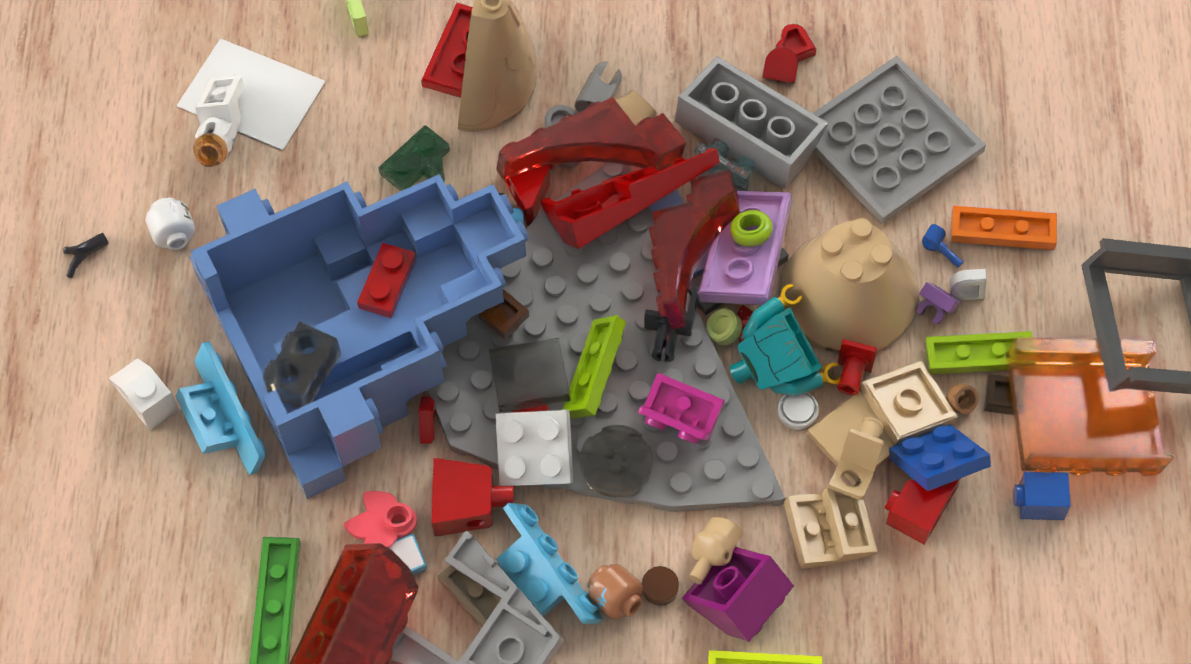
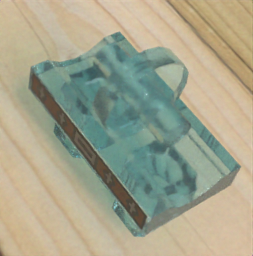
[694,138,755,195]

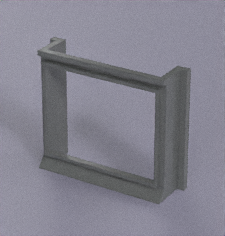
[1081,238,1191,394]

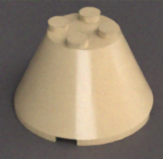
[780,218,919,350]

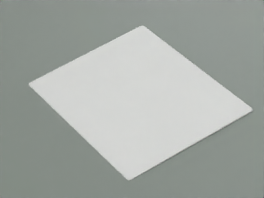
[177,39,325,150]

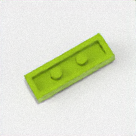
[562,315,626,419]
[924,331,1036,375]

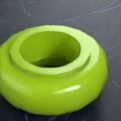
[730,210,773,247]

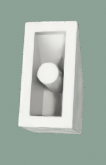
[109,358,179,431]

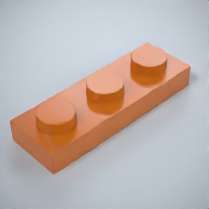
[951,205,1057,250]

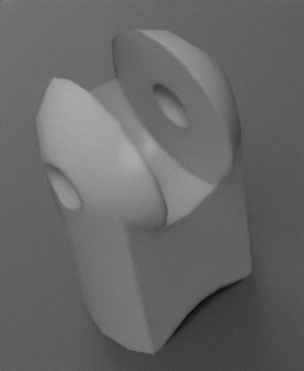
[574,62,622,120]

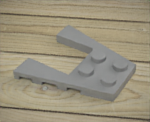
[381,531,565,664]

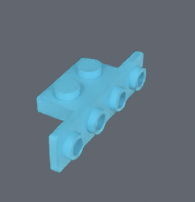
[175,341,265,475]
[496,503,603,624]

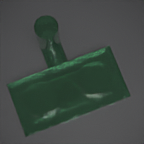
[378,125,450,191]

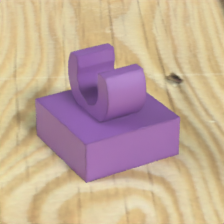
[917,282,962,324]

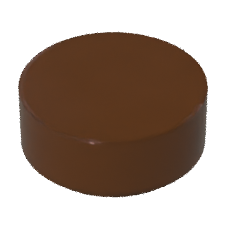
[642,566,679,606]

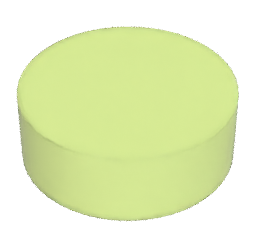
[706,308,742,346]

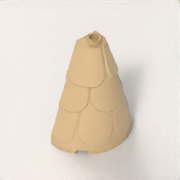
[458,0,537,131]

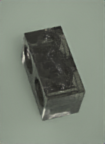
[263,321,341,409]

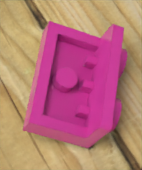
[638,373,726,444]

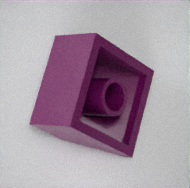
[681,547,794,642]

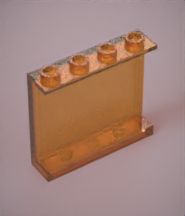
[1006,338,1174,476]

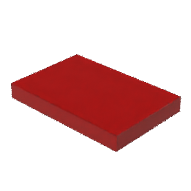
[421,3,473,98]

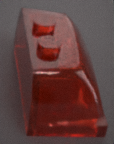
[289,543,419,664]

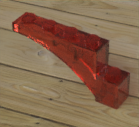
[496,97,686,180]
[649,169,741,329]

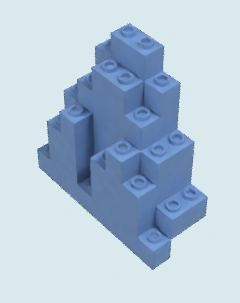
[190,174,529,499]

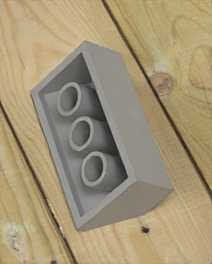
[674,56,828,189]

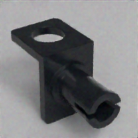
[644,285,699,362]

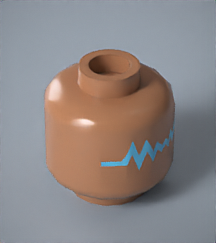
[587,564,643,619]

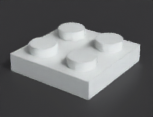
[495,410,573,486]

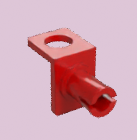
[837,339,877,395]

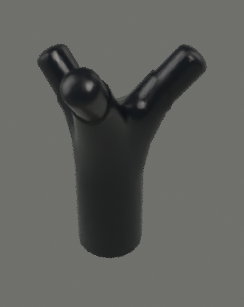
[63,233,109,278]

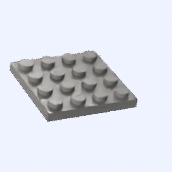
[813,56,986,224]

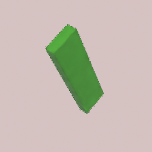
[249,537,301,664]

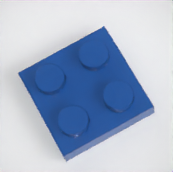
[889,424,991,491]

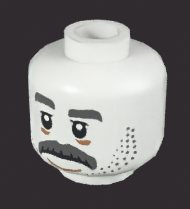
[145,197,196,250]

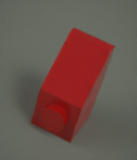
[498,141,553,226]
[884,478,961,545]

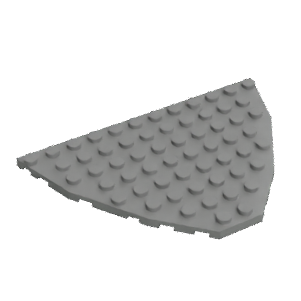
[427,153,785,512]

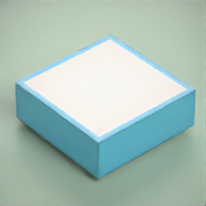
[380,534,427,583]

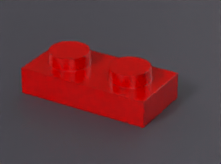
[357,242,417,318]

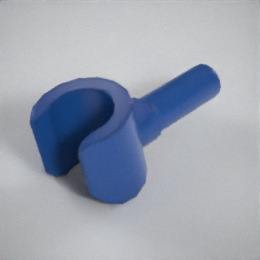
[922,224,963,268]

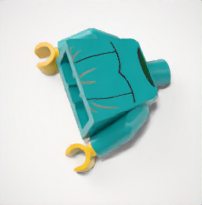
[730,284,841,396]

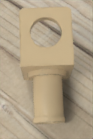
[829,417,884,500]

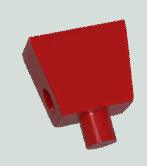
[431,458,514,536]

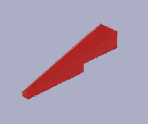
[540,148,720,249]

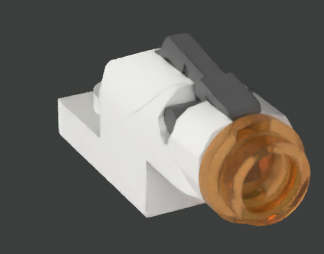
[193,75,244,167]

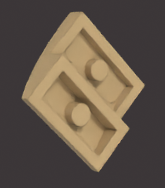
[783,485,878,569]

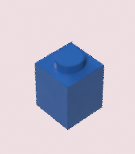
[1013,472,1071,520]

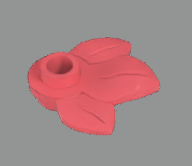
[344,491,417,552]

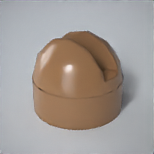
[946,384,979,414]

